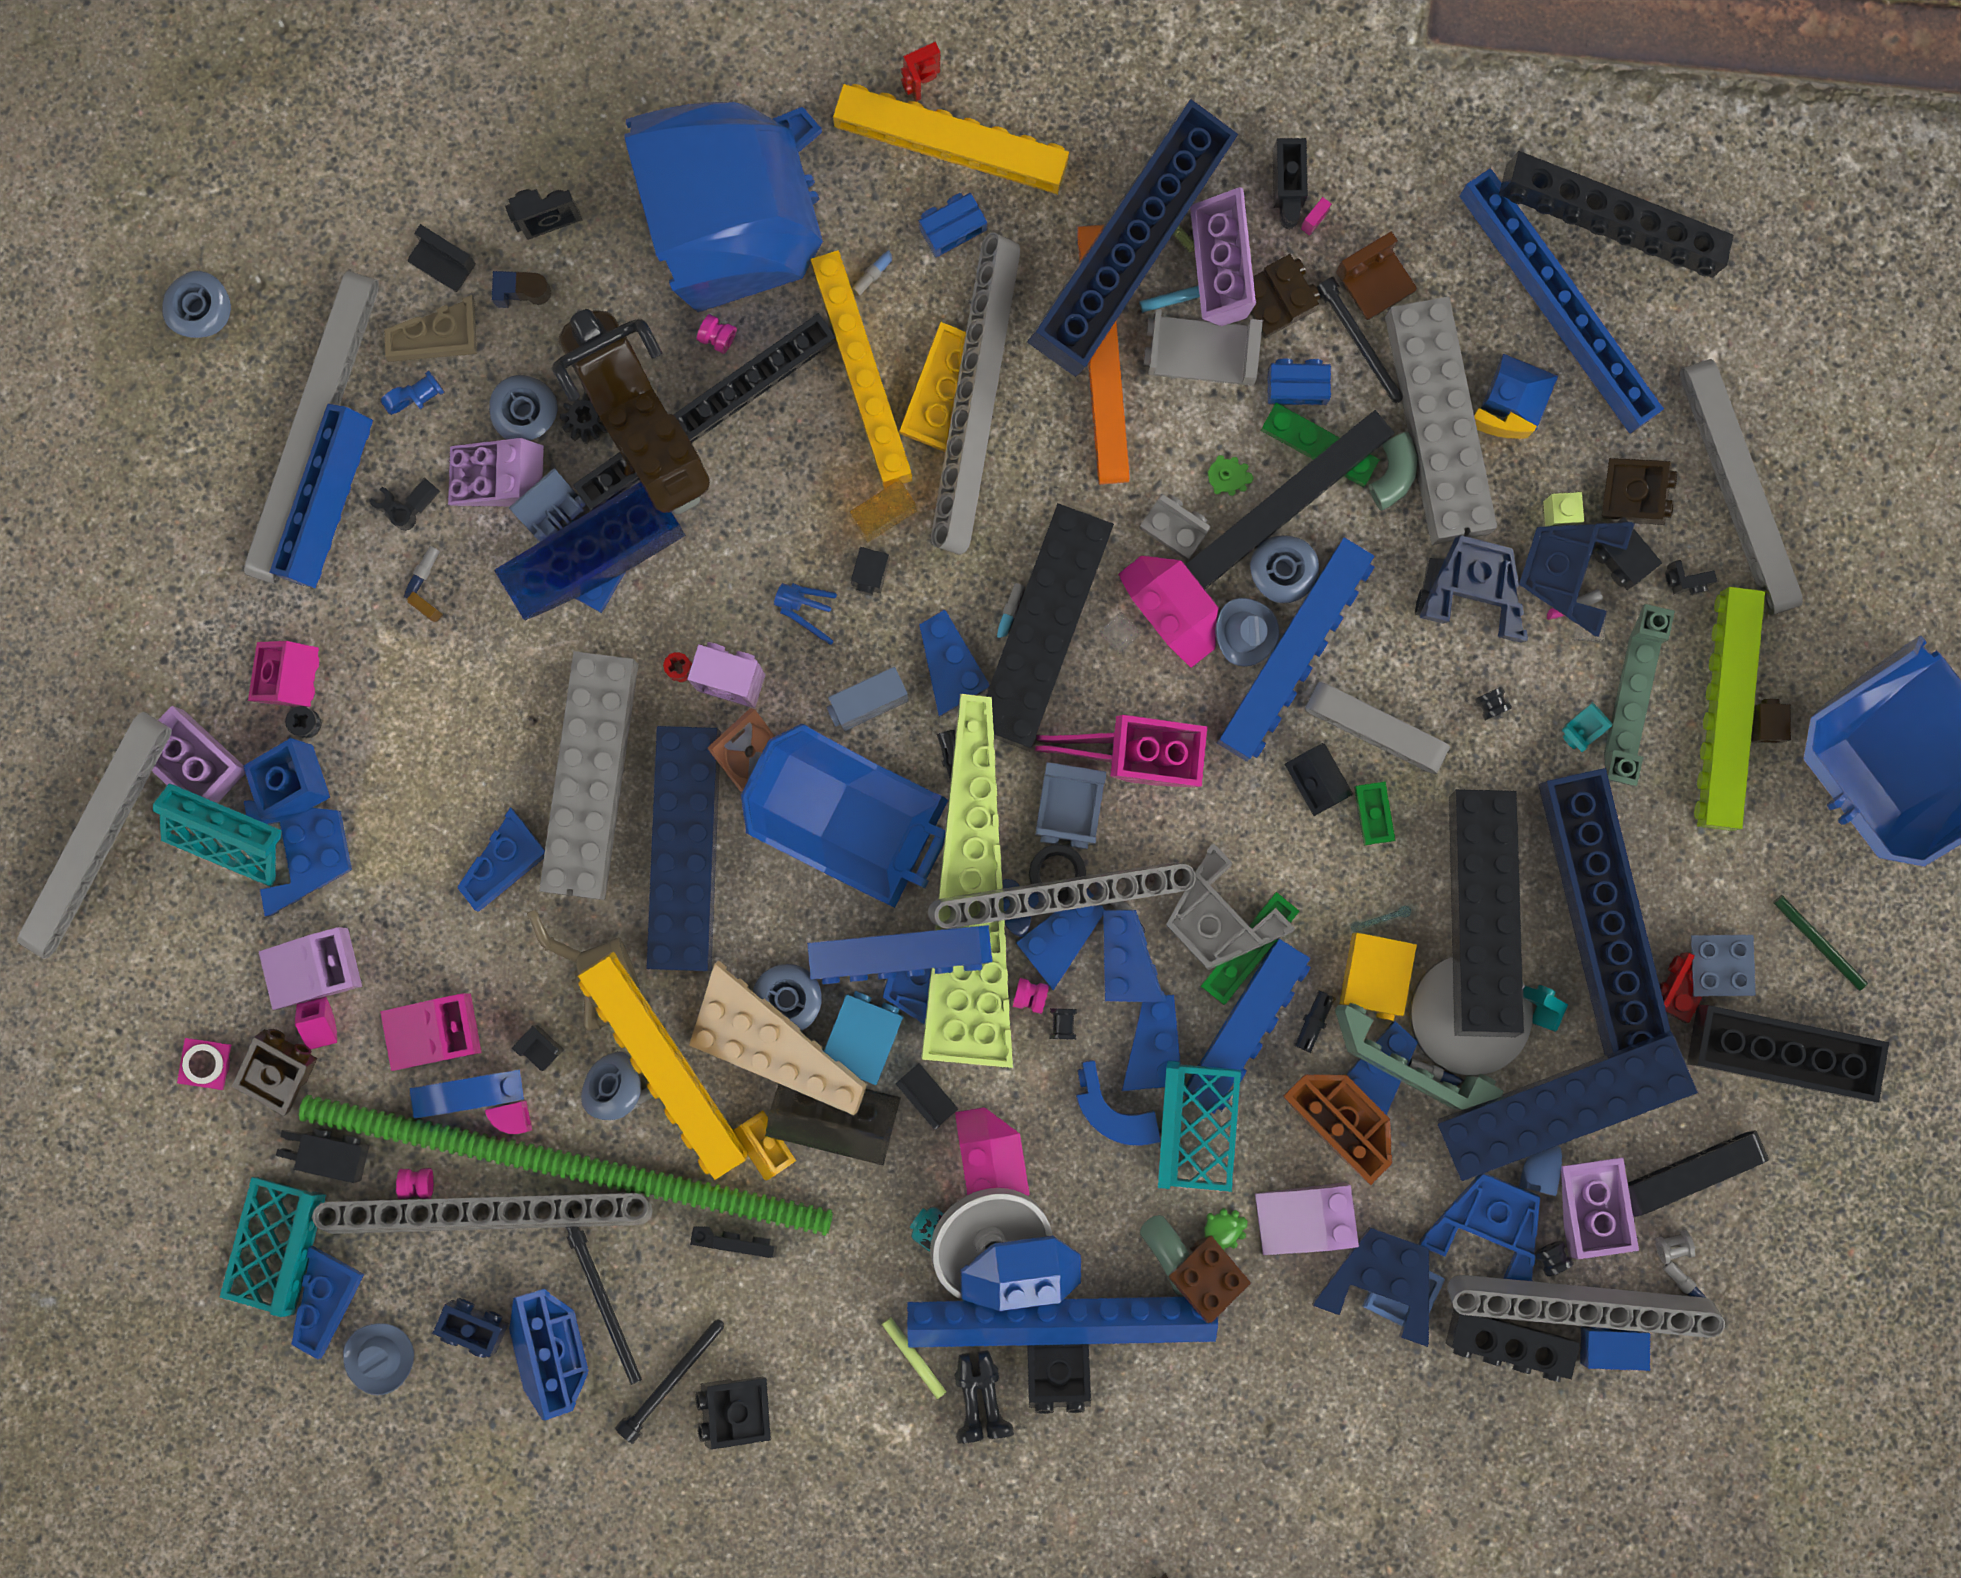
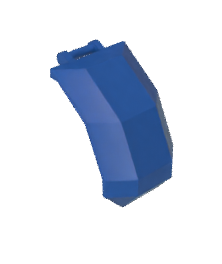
[741,724,948,908]

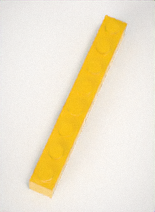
[833,84,1069,195]
[811,250,913,490]
[578,951,748,1180]

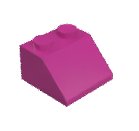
[248,641,319,707]

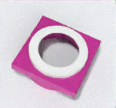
[177,1038,232,1090]

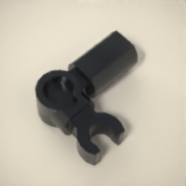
[369,477,441,531]

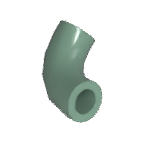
[1369,432,1418,511]
[1140,1215,1190,1297]

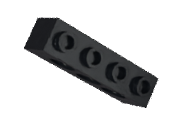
[1446,1309,1580,1382]

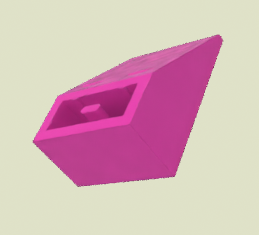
[380,993,482,1071]

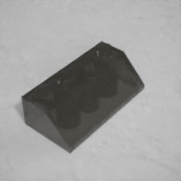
[765,1084,901,1166]

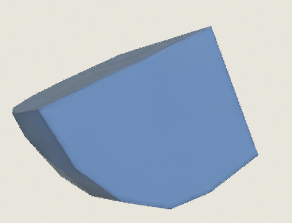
[1519,1146,1562,1196]

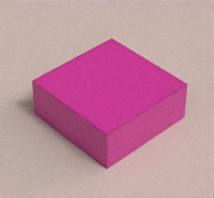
[1301,197,1332,236]

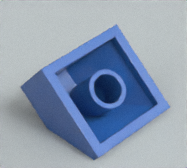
[1481,354,1558,431]

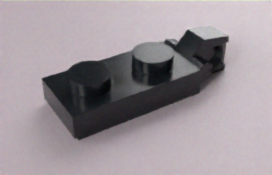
[690,1226,777,1258]

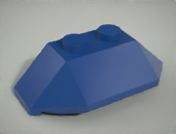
[961,1236,1081,1311]
[509,1289,589,1421]

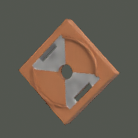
[707,708,775,792]

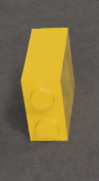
[1339,933,1417,1021]

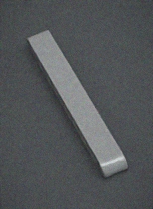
[1680,359,1803,615]
[17,712,172,959]
[928,862,1196,929]
[1447,1275,1725,1338]

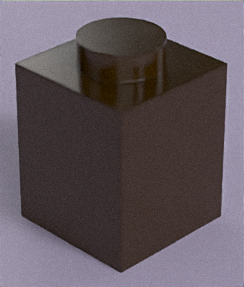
[1751,699,1791,743]

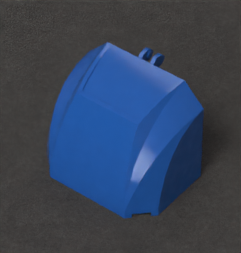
[624,102,823,313]
[1804,635,1961,867]

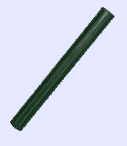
[1773,895,1868,991]

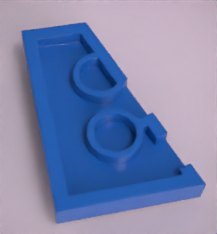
[919,610,990,717]
[457,807,545,912]
[1121,995,1180,1091]
[291,1246,365,1359]

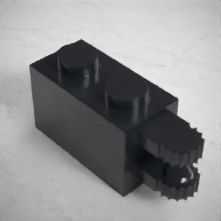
[1272,138,1308,230]
[276,1128,370,1183]

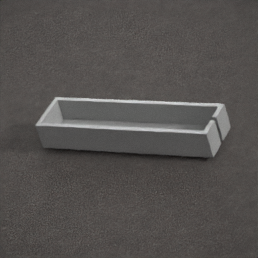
[1385,297,1497,545]
[539,651,638,900]

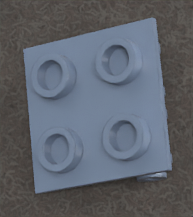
[509,468,586,544]
[1691,935,1756,996]

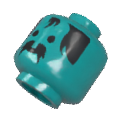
[909,1207,945,1252]

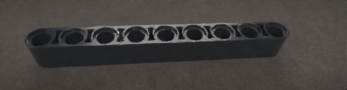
[1185,410,1395,589]

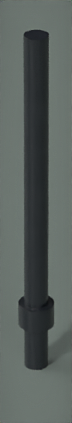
[565,1209,642,1385]

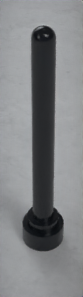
[1316,276,1403,403]
[615,1319,724,1444]

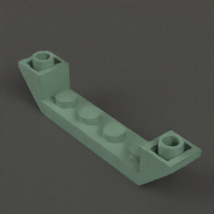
[1604,604,1675,787]
[1335,1003,1504,1110]

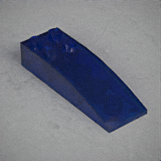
[494,482,686,621]

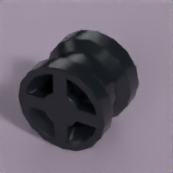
[1475,687,1512,721]
[285,706,322,738]
[1535,1240,1574,1277]

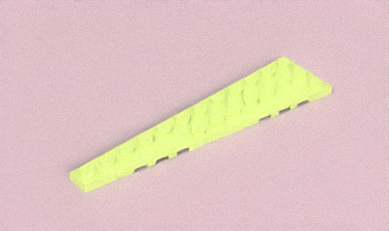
[921,694,1013,1068]

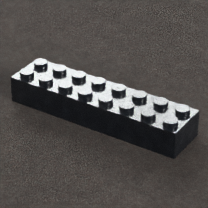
[986,503,1114,752]
[1449,789,1524,1037]

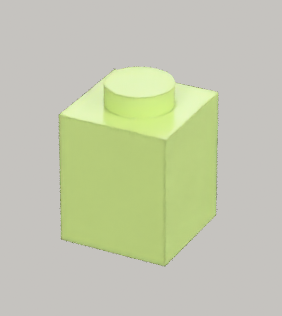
[1543,492,1584,527]

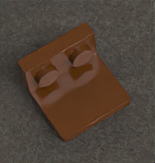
[1336,231,1417,320]
[1169,1236,1251,1323]

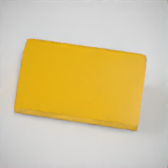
[733,1110,796,1181]

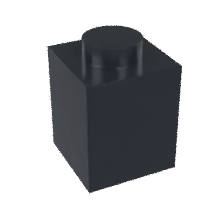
[851,547,890,596]

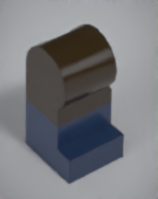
[492,271,551,308]

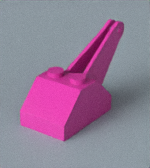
[1035,715,1207,788]

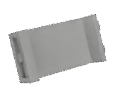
[1143,309,1263,386]

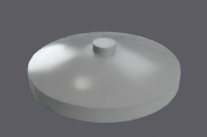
[1409,956,1533,1075]
[930,1188,1052,1301]

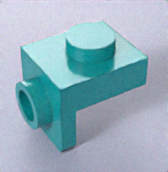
[1562,702,1613,752]
[1523,985,1568,1032]

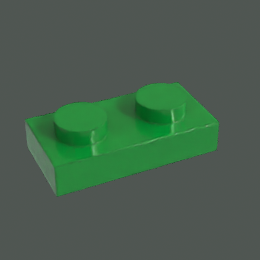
[1354,781,1396,846]

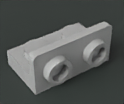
[1139,494,1211,561]

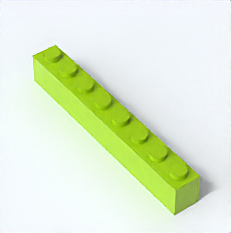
[1694,587,1765,831]

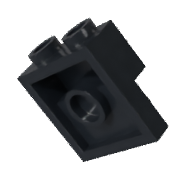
[505,189,582,240]
[1027,1344,1091,1414]
[695,1377,771,1450]

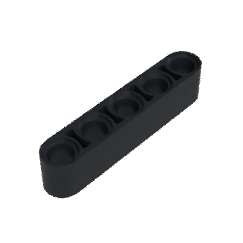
[1628,1130,1769,1217]

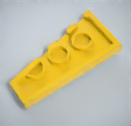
[898,322,966,452]

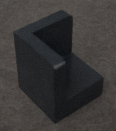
[512,1025,564,1071]

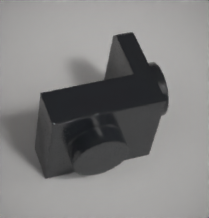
[1665,560,1717,596]

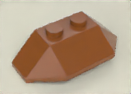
[1283,1074,1392,1185]

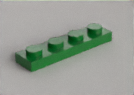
[1260,403,1380,487]
[1200,892,1300,1005]

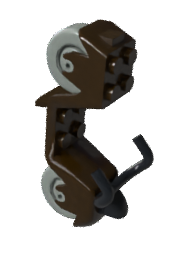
[552,309,710,515]

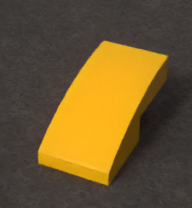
[1474,408,1537,439]

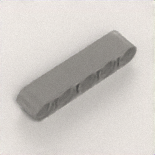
[1305,682,1450,774]

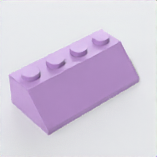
[1190,187,1256,326]

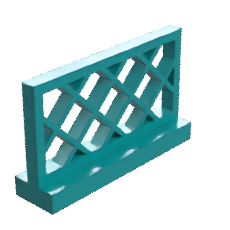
[153,783,281,887]
[1158,1061,1241,1192]
[220,1177,326,1317]

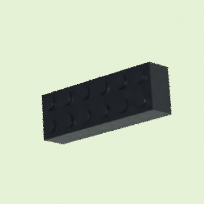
[1687,1005,1889,1103]

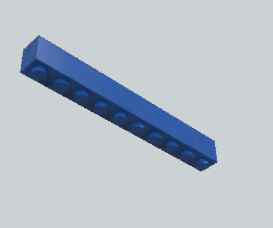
[1459,168,1664,434]
[907,1297,1218,1348]

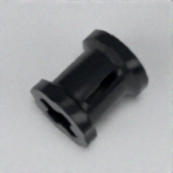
[1049,1008,1077,1040]

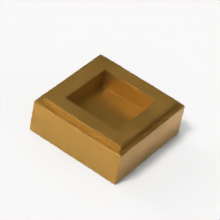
[406,592,443,622]

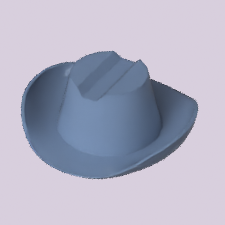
[162,271,231,338]
[489,375,558,441]
[1250,535,1319,603]
[1215,598,1279,666]
[753,964,822,1031]
[581,1051,641,1120]
[343,1323,414,1395]

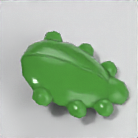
[1208,455,1254,496]
[1205,1208,1248,1251]

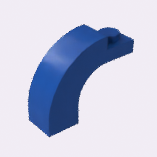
[1075,1060,1161,1145]
[409,1069,524,1119]

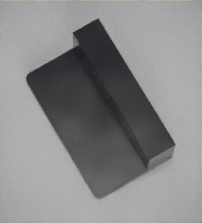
[407,224,476,292]
[1285,743,1353,816]
[895,1063,959,1130]

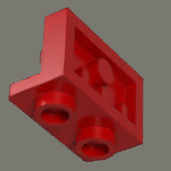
[900,41,941,102]
[1660,952,1703,1023]

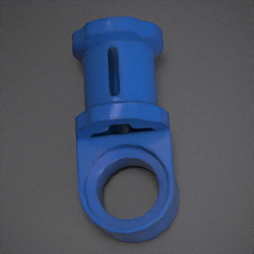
[380,371,445,415]

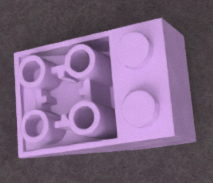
[448,438,544,507]
[259,927,362,1010]

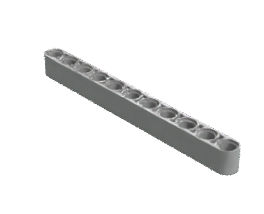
[931,232,1020,555]
[244,271,379,584]
[312,1193,653,1234]

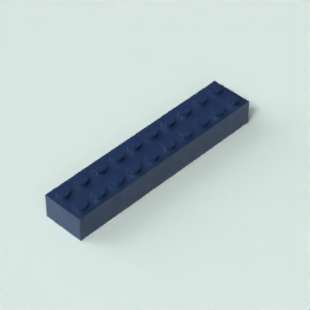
[1027,99,1238,377]
[1538,768,1671,1056]

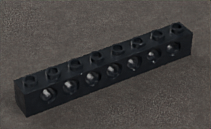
[1499,151,1734,278]

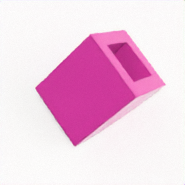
[295,997,337,1049]
[485,1100,533,1134]

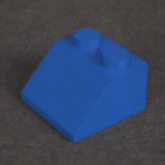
[243,738,330,820]

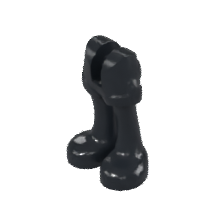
[954,1350,1014,1444]

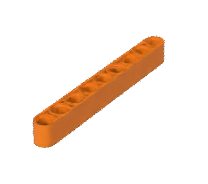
[1077,224,1129,485]

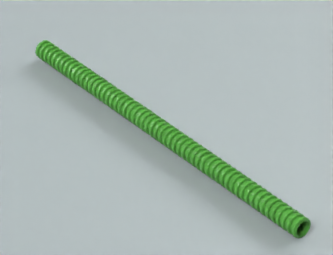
[299,1095,833,1236]

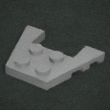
[1166,843,1295,970]

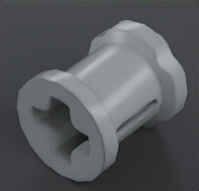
[1655,1230,1695,1264]

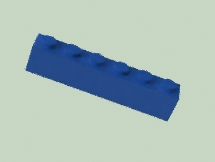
[269,404,373,589]
[807,925,992,984]
[1183,939,1310,1114]

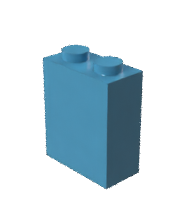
[824,991,904,1085]

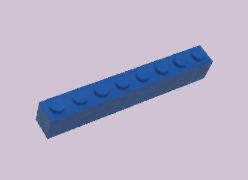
[1217,537,1375,762]

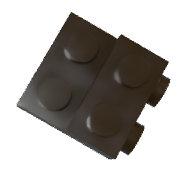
[1250,254,1320,338]
[1602,458,1677,525]
[232,1029,318,1116]

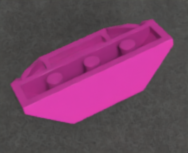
[1118,556,1219,668]
[955,1107,1030,1196]

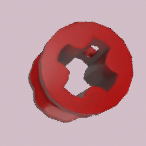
[663,652,692,683]

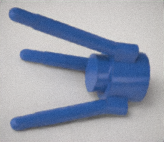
[774,583,837,645]

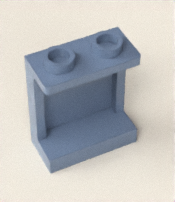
[1035,762,1107,849]

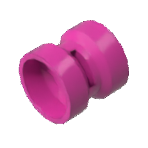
[696,314,737,354]
[1012,978,1049,1014]
[396,1168,434,1200]

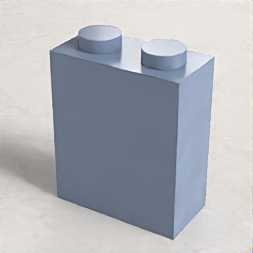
[826,666,909,731]

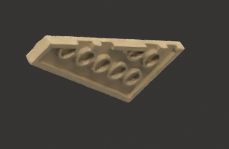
[689,961,867,1115]

